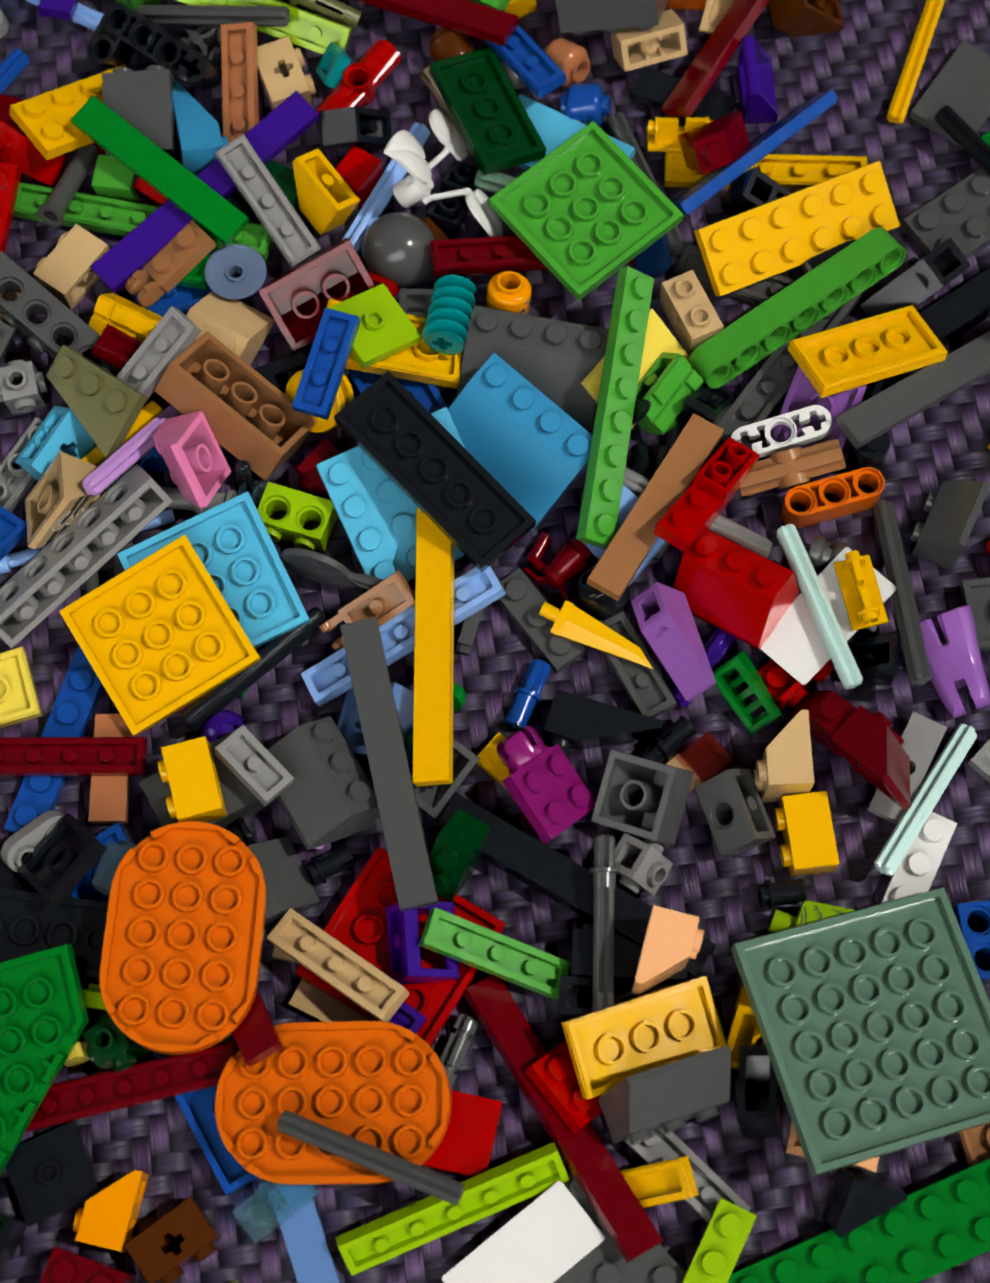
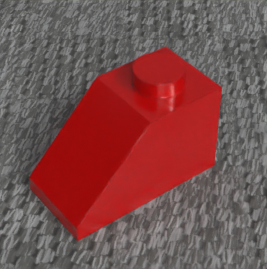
[0,119,67,186]

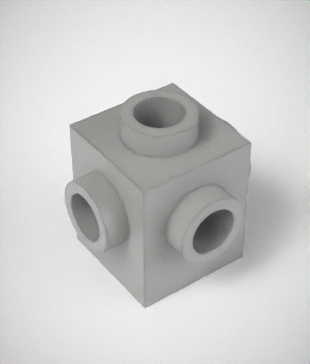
[0,360,48,414]
[615,833,673,896]

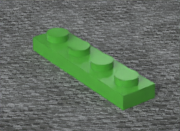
[419,907,571,1000]

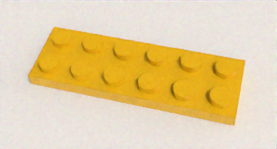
[694,161,900,297]

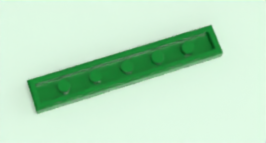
[71,95,250,247]

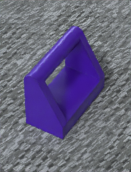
[737,36,778,124]
[385,901,460,984]

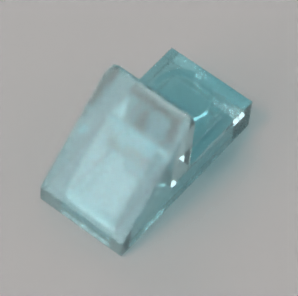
[232,1180,320,1244]

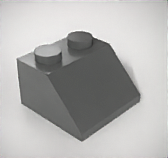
[910,481,990,571]
[591,749,694,844]
[247,836,321,931]

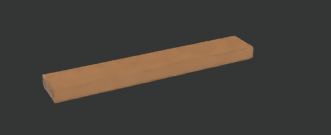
[586,413,724,601]

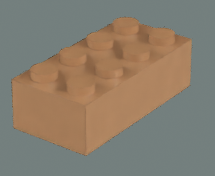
[154,331,317,481]

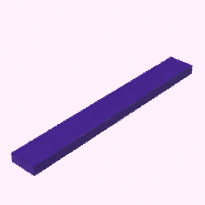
[91,91,320,294]

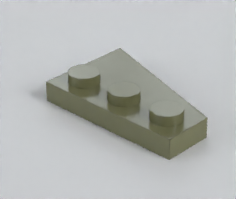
[46,345,148,458]

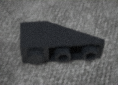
[859,237,971,318]

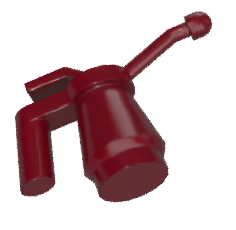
[523,531,593,612]

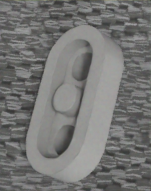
[1,810,64,873]

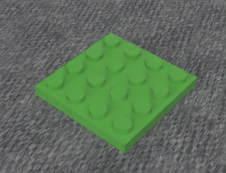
[489,121,684,301]

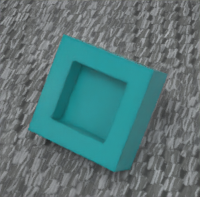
[315,42,351,89]

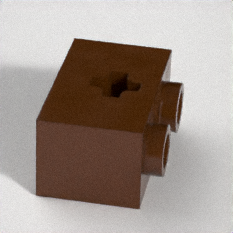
[124,1196,222,1283]

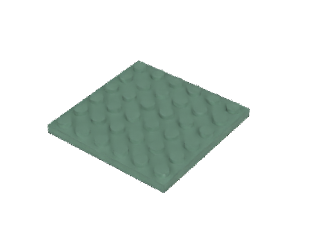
[730,887,990,1177]

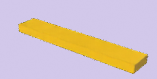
[664,151,867,190]

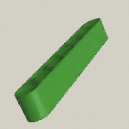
[689,227,906,389]

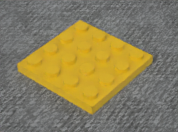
[59,534,262,737]

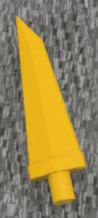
[539,600,653,669]

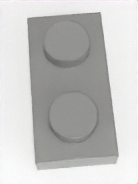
[214,725,294,807]

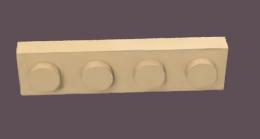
[267,908,410,1022]

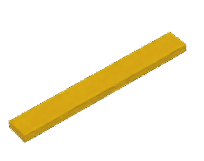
[413,507,455,787]

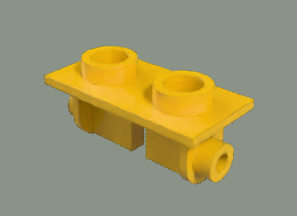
[647,117,714,152]
[833,550,888,631]

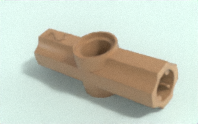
[739,438,846,497]

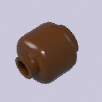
[428,27,476,62]

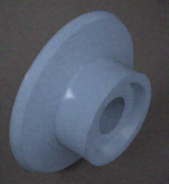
[205,244,267,299]

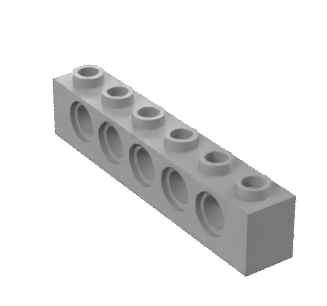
[0,464,173,649]

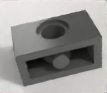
[695,768,776,856]

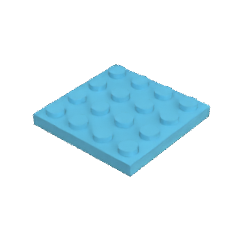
[315,407,465,582]
[117,491,311,648]

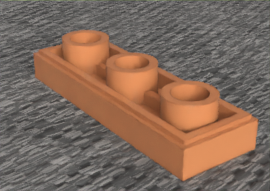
[88,714,133,824]

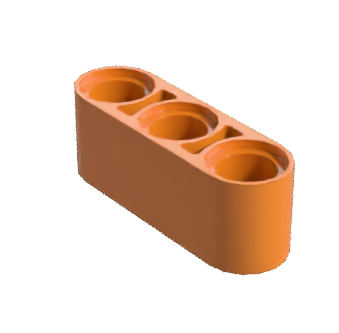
[781,467,885,528]

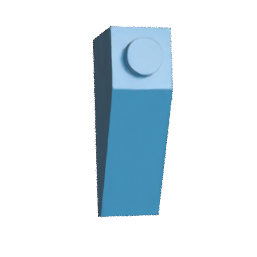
[172,80,228,175]

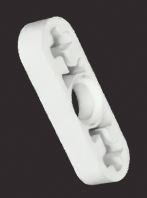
[731,405,832,458]

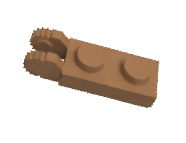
[125,220,216,308]
[318,570,415,652]

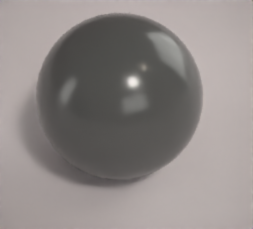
[361,212,435,289]

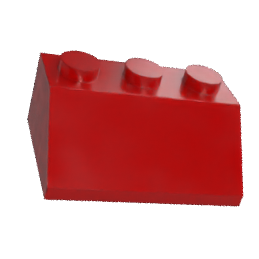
[673,530,800,650]

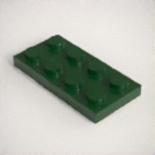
[429,47,547,175]

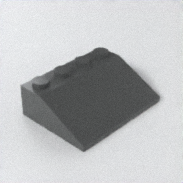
[456,305,609,434]

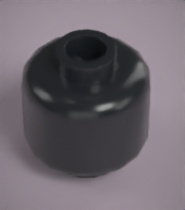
[577,566,631,619]

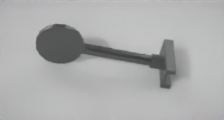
[280,548,484,656]

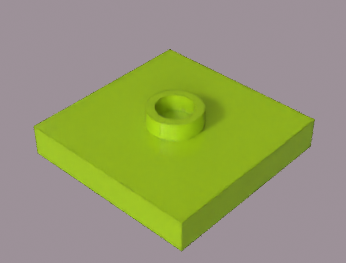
[329,283,422,369]

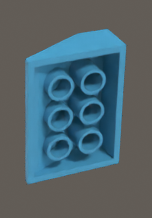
[448,353,592,531]

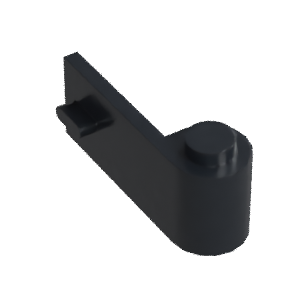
[848,379,890,470]

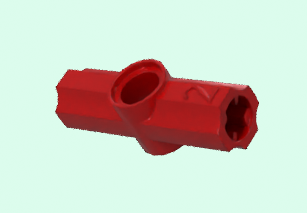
[316,39,402,118]

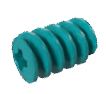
[422,274,477,355]

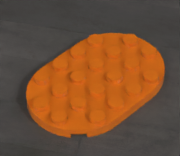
[99,821,267,1055]
[215,1021,452,1185]

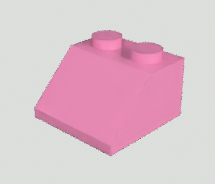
[153,410,231,508]

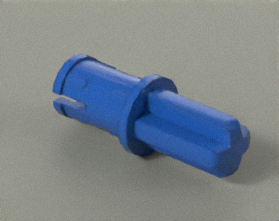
[503,659,551,731]

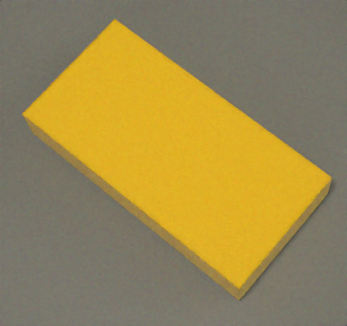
[620,1155,698,1208]

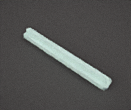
[777,524,863,690]
[874,723,977,876]

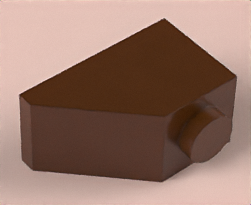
[769,0,845,37]

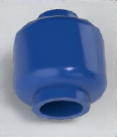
[561,83,611,126]

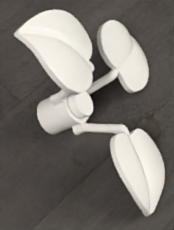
[383,109,502,237]

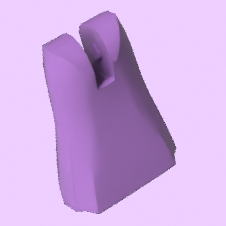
[920,605,990,719]

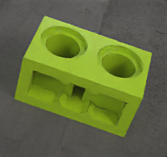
[257,482,338,552]

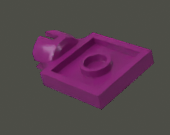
[496,725,596,844]

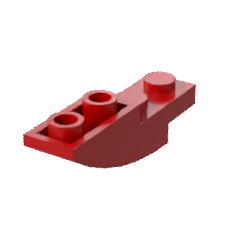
[653,437,760,552]

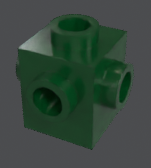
[83,1013,151,1072]

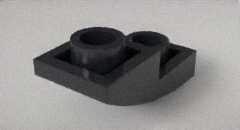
[426,160,480,235]

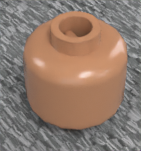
[543,38,591,88]

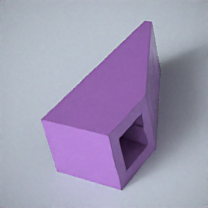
[631,582,716,701]

